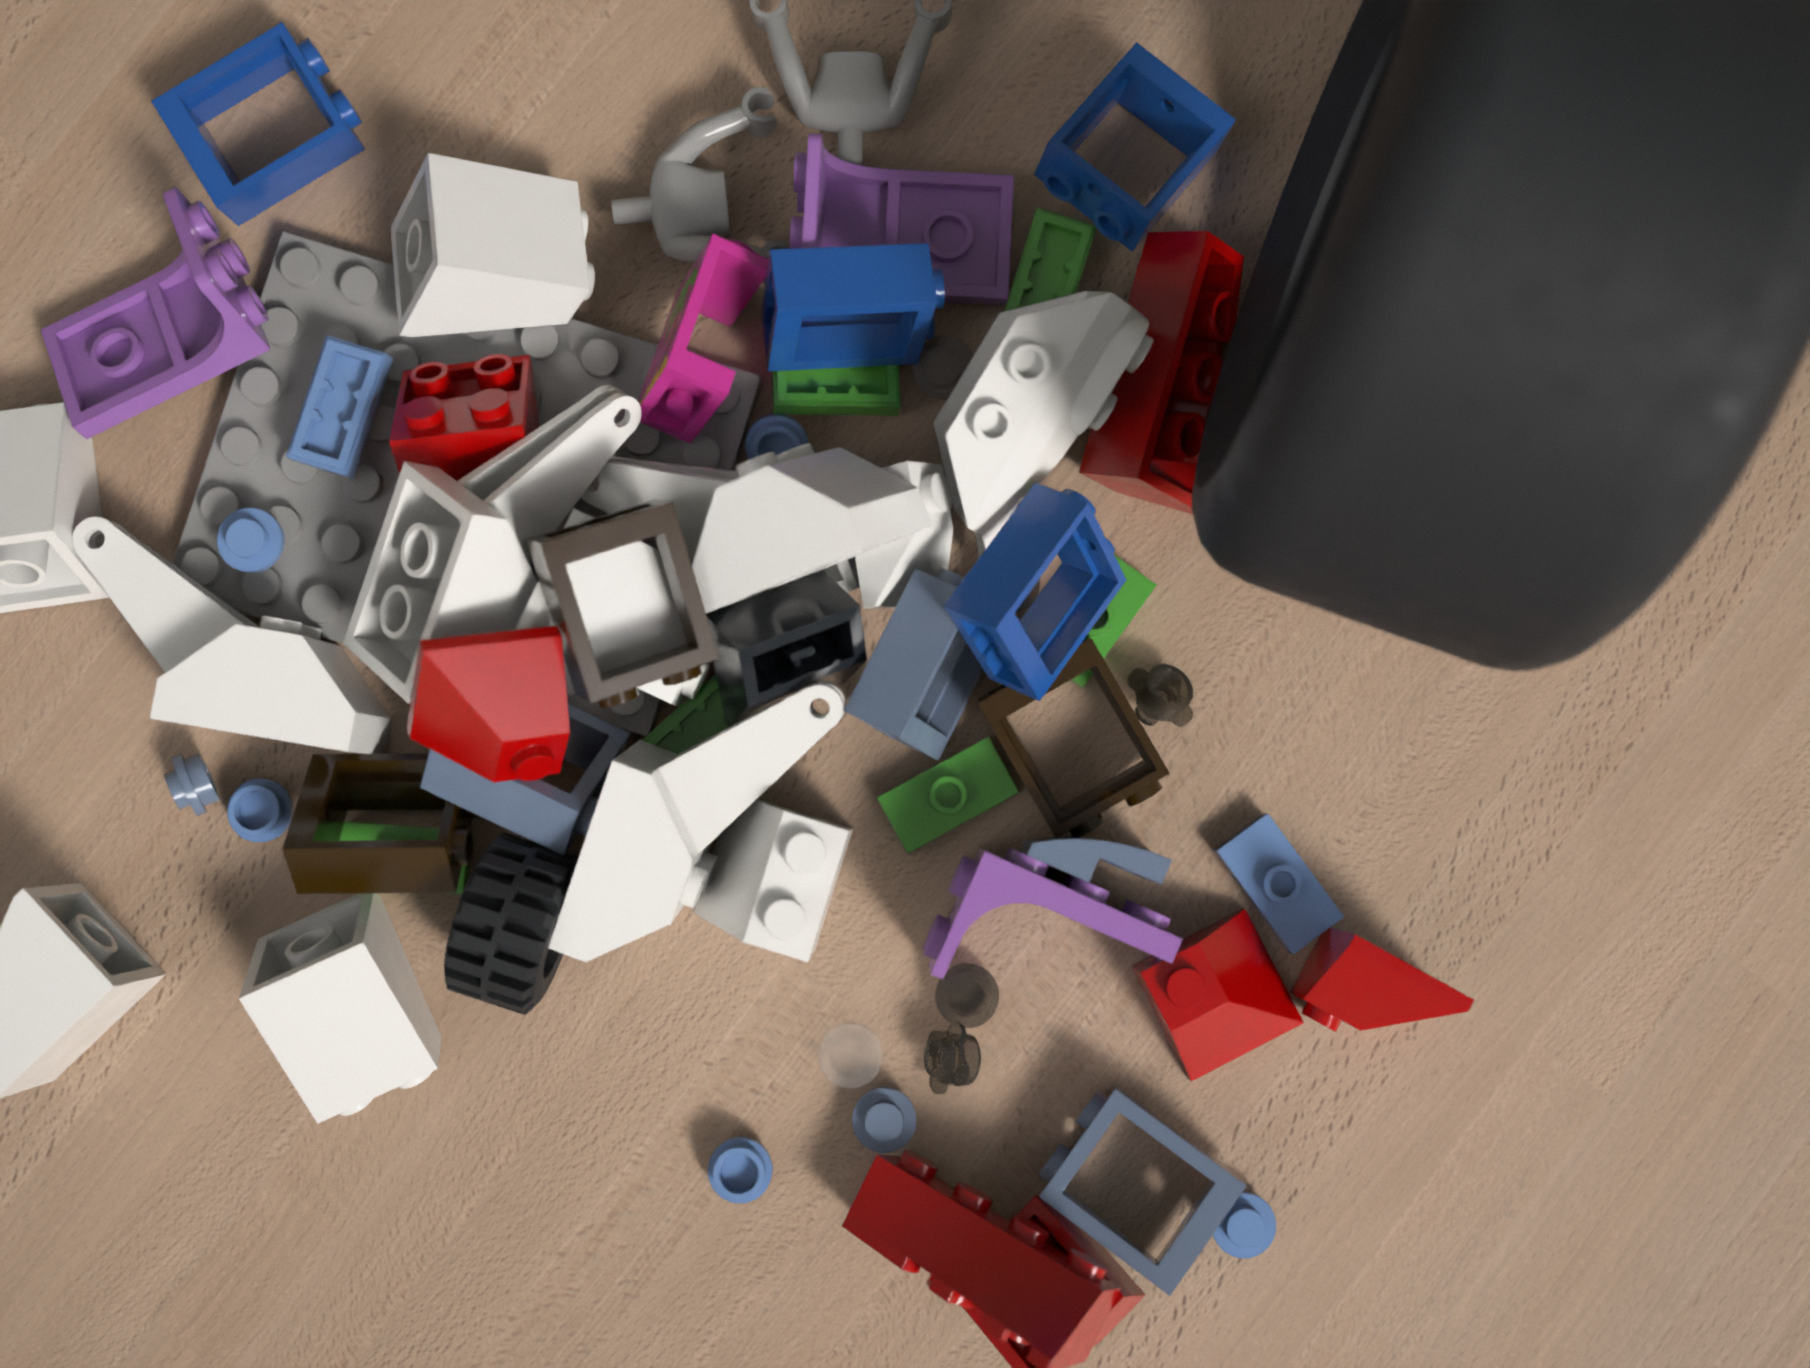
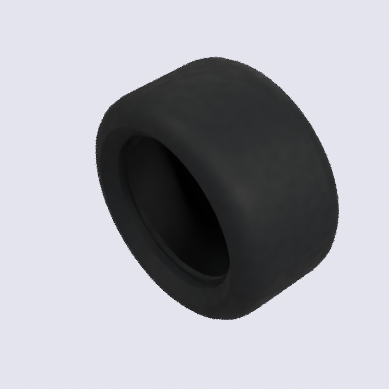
[1192,0,1810,671]

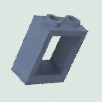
[844,568,984,761]
[420,704,630,855]
[1038,1086,1247,1296]

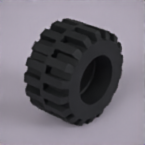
[444,832,579,1015]

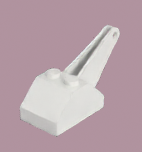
[343,385,642,703]
[581,443,932,613]
[72,517,391,754]
[548,681,846,962]

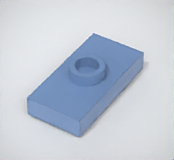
[286,335,393,480]
[1213,813,1344,955]

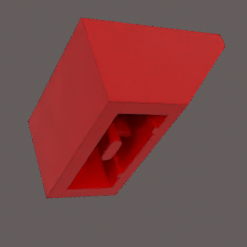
[389,354,539,481]

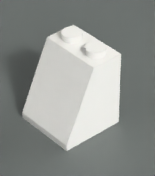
[390,153,595,337]
[0,402,109,613]
[515,508,731,707]
[694,799,853,962]
[0,883,166,1098]
[239,893,441,1123]

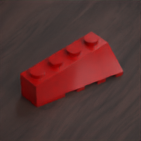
[1079,231,1244,514]
[842,1150,1121,1368]

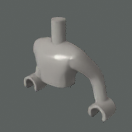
[749,0,952,165]
[611,87,790,284]

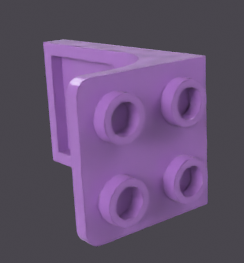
[790,133,1014,305]
[41,187,271,439]
[922,847,1183,980]

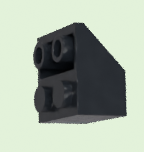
[706,571,867,727]

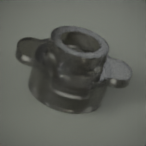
[1127,664,1193,727]
[924,1022,981,1094]

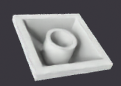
[855,461,953,609]

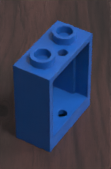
[151,22,365,226]
[1034,42,1236,252]
[761,243,945,372]
[944,483,1126,701]

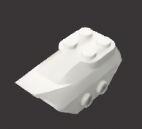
[933,291,1153,559]

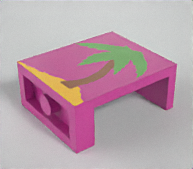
[638,234,769,444]

